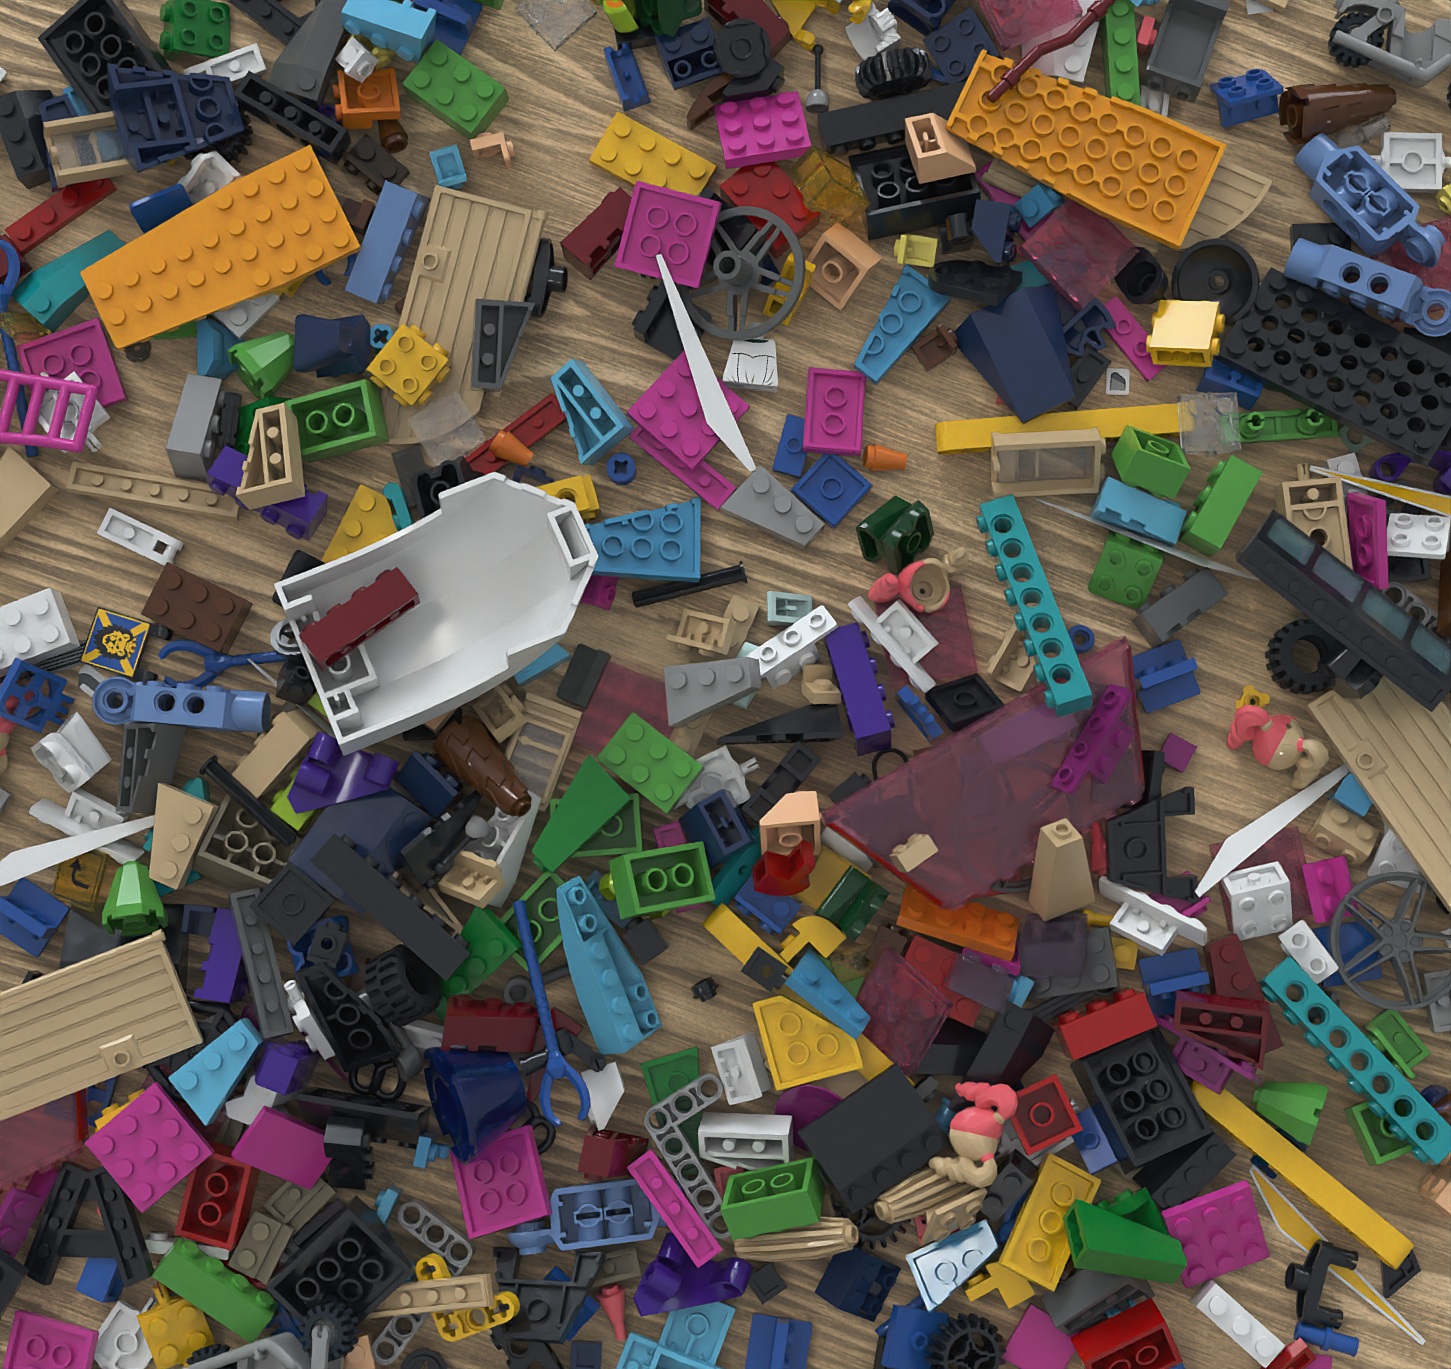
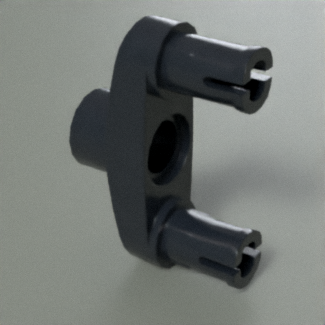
[524,238,568,318]
[1285,1240,1358,1329]

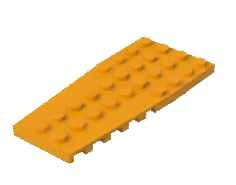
[946,50,1227,250]
[80,145,362,351]

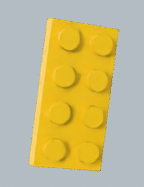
[589,111,717,196]
[997,1152,1102,1292]

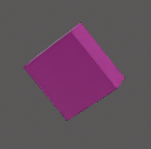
[1160,733,1197,773]

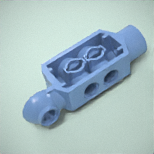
[1294,133,1445,268]
[1283,238,1451,337]
[92,676,271,733]
[506,1178,684,1255]

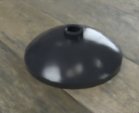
[1171,238,1260,326]

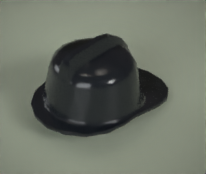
[1114,246,1168,304]

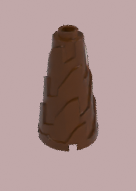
[1279,83,1396,145]
[433,714,532,817]

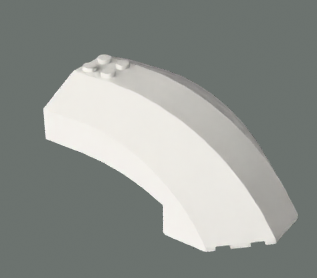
[274,472,598,756]

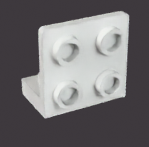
[1387,513,1451,559]
[1367,819,1423,893]
[1221,861,1293,941]
[711,1032,771,1105]

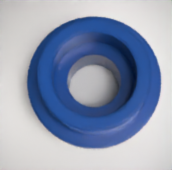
[1067,625,1095,655]

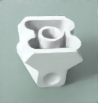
[30,712,112,793]
[224,1066,304,1125]

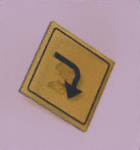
[50,849,109,912]

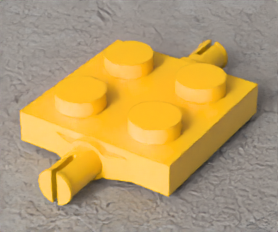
[136,1282,215,1369]

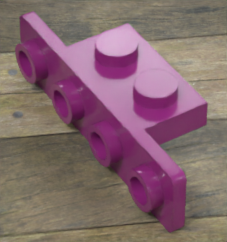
[1051,684,1136,796]
[1154,1013,1263,1094]
[0,1159,59,1258]

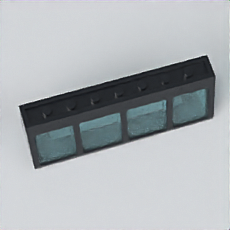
[1235,509,1451,712]

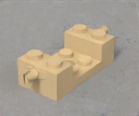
[1274,463,1353,603]

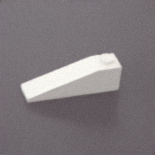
[443,790,541,908]

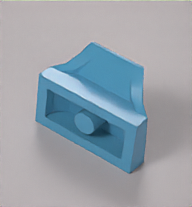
[197,318,245,381]

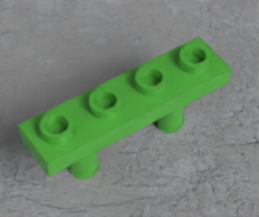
[1218,408,1338,445]

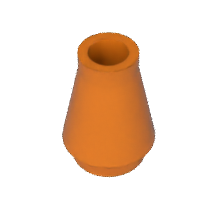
[489,429,534,468]
[863,443,907,472]

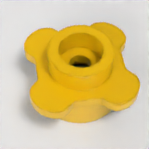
[1235,685,1270,709]

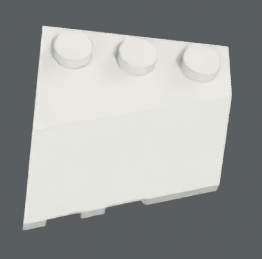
[1019,0,1100,88]

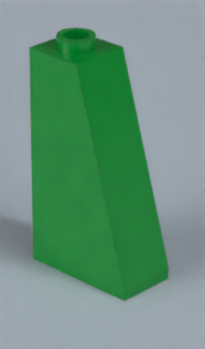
[531,755,632,873]
[1063,1199,1187,1284]

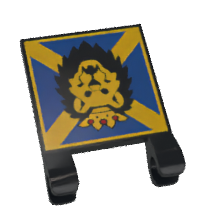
[79,607,173,683]

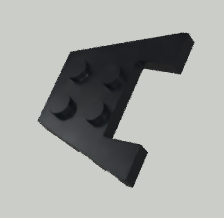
[1105,786,1198,903]
[493,1247,606,1344]

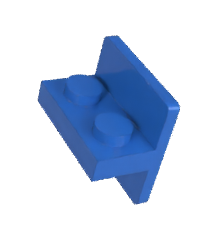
[413,0,482,56]
[1210,69,1284,128]
[1125,640,1201,713]
[0,877,70,957]
[1138,948,1210,1016]
[745,1313,812,1369]

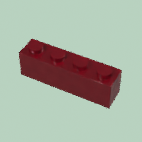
[299,567,420,671]

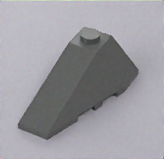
[268,0,347,109]

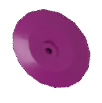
[775,1084,843,1152]

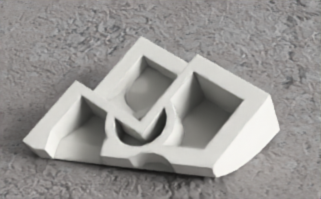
[820,818,873,872]

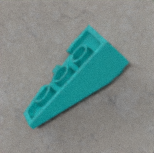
[11,230,126,333]

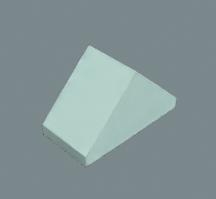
[767,591,813,626]

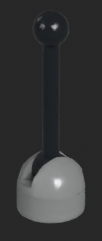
[806,44,829,113]
[434,815,491,874]

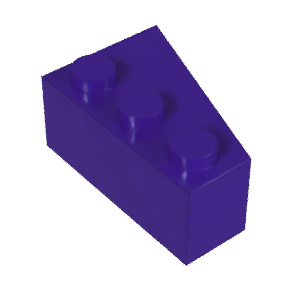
[194,907,250,1003]

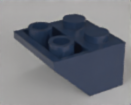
[654,17,724,91]
[971,199,1022,267]
[395,750,465,820]
[678,789,758,870]
[814,1244,901,1322]

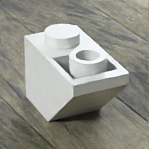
[581,1060,626,1131]

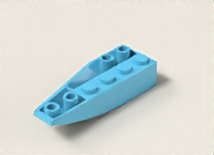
[556,876,662,1055]

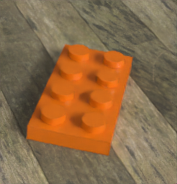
[896,884,1019,962]

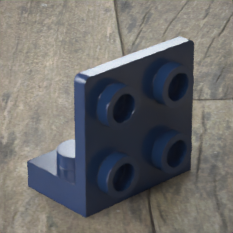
[923,7,1004,85]

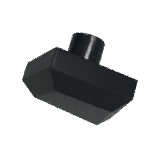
[1381,1249,1421,1298]

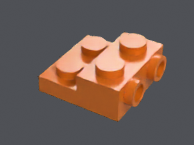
[332,68,401,129]

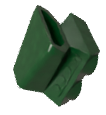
[634,0,702,37]
[856,496,934,575]
[814,865,890,942]

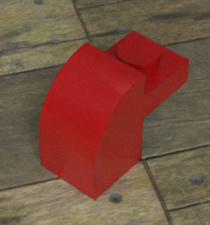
[752,840,816,897]

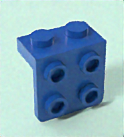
[129,184,194,234]

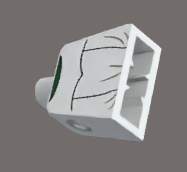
[722,322,778,393]

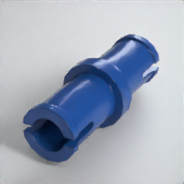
[1294,1321,1359,1357]

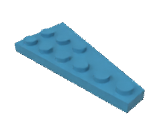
[584,497,701,582]

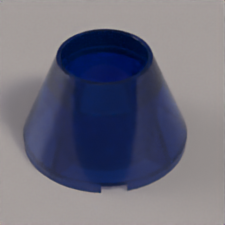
[424,1046,527,1165]

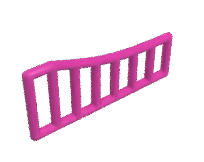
[0,369,98,453]

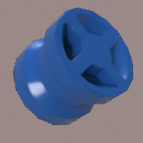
[606,453,636,486]

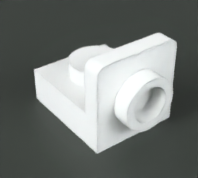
[335,36,379,83]

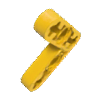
[415,1253,520,1342]

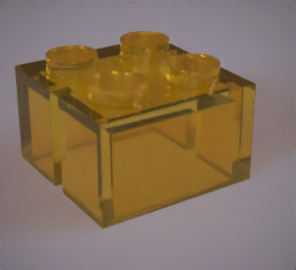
[790,145,870,228]

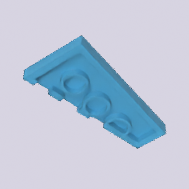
[854,264,951,386]

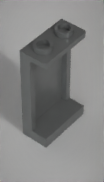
[1140,0,1230,103]

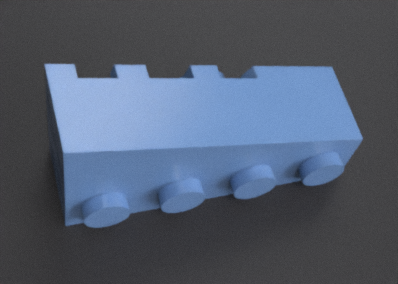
[345,181,431,304]

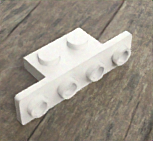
[848,596,939,693]
[745,605,838,690]
[29,788,145,865]
[1099,875,1207,956]

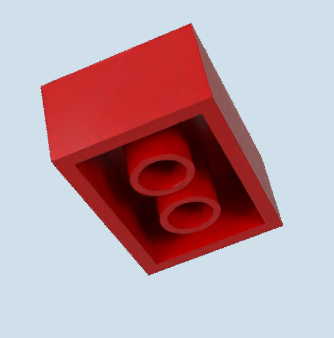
[720,161,820,259]
[889,934,997,1027]
[1052,987,1158,1060]
[175,1140,260,1251]
[1070,1297,1183,1369]

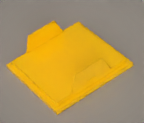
[794,845,872,924]

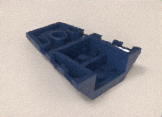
[107,63,245,173]
[954,285,1076,424]

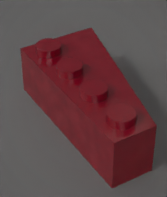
[1202,933,1284,1063]

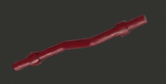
[986,0,1116,103]

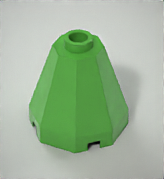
[227,331,295,399]
[102,861,168,937]
[1251,1081,1329,1147]

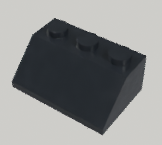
[0,90,54,189]
[1132,1131,1236,1210]

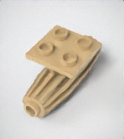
[874,1154,987,1245]
[733,1193,859,1262]

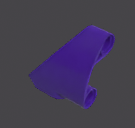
[1369,450,1451,496]
[287,732,399,814]
[633,1232,753,1317]

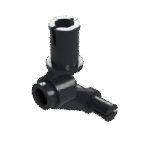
[519,1027,606,1076]

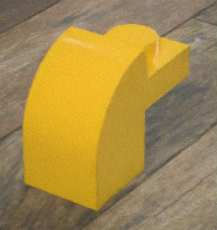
[762,253,816,326]
[779,916,847,963]
[962,1258,1035,1309]

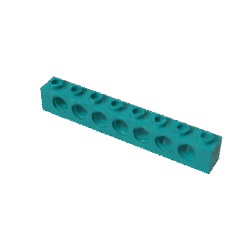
[976,494,1092,718]
[1258,956,1451,1165]

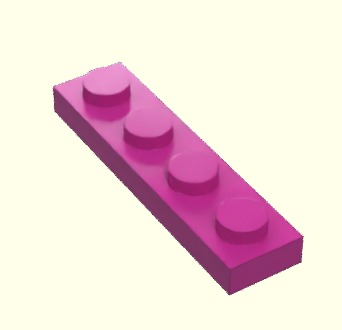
[629,425,737,511]
[627,1149,723,1268]

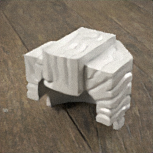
[845,3,901,61]

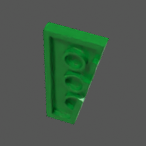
[434,905,522,1020]
[640,1046,704,1179]

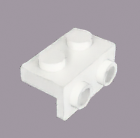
[177,151,240,204]
[1278,920,1339,984]

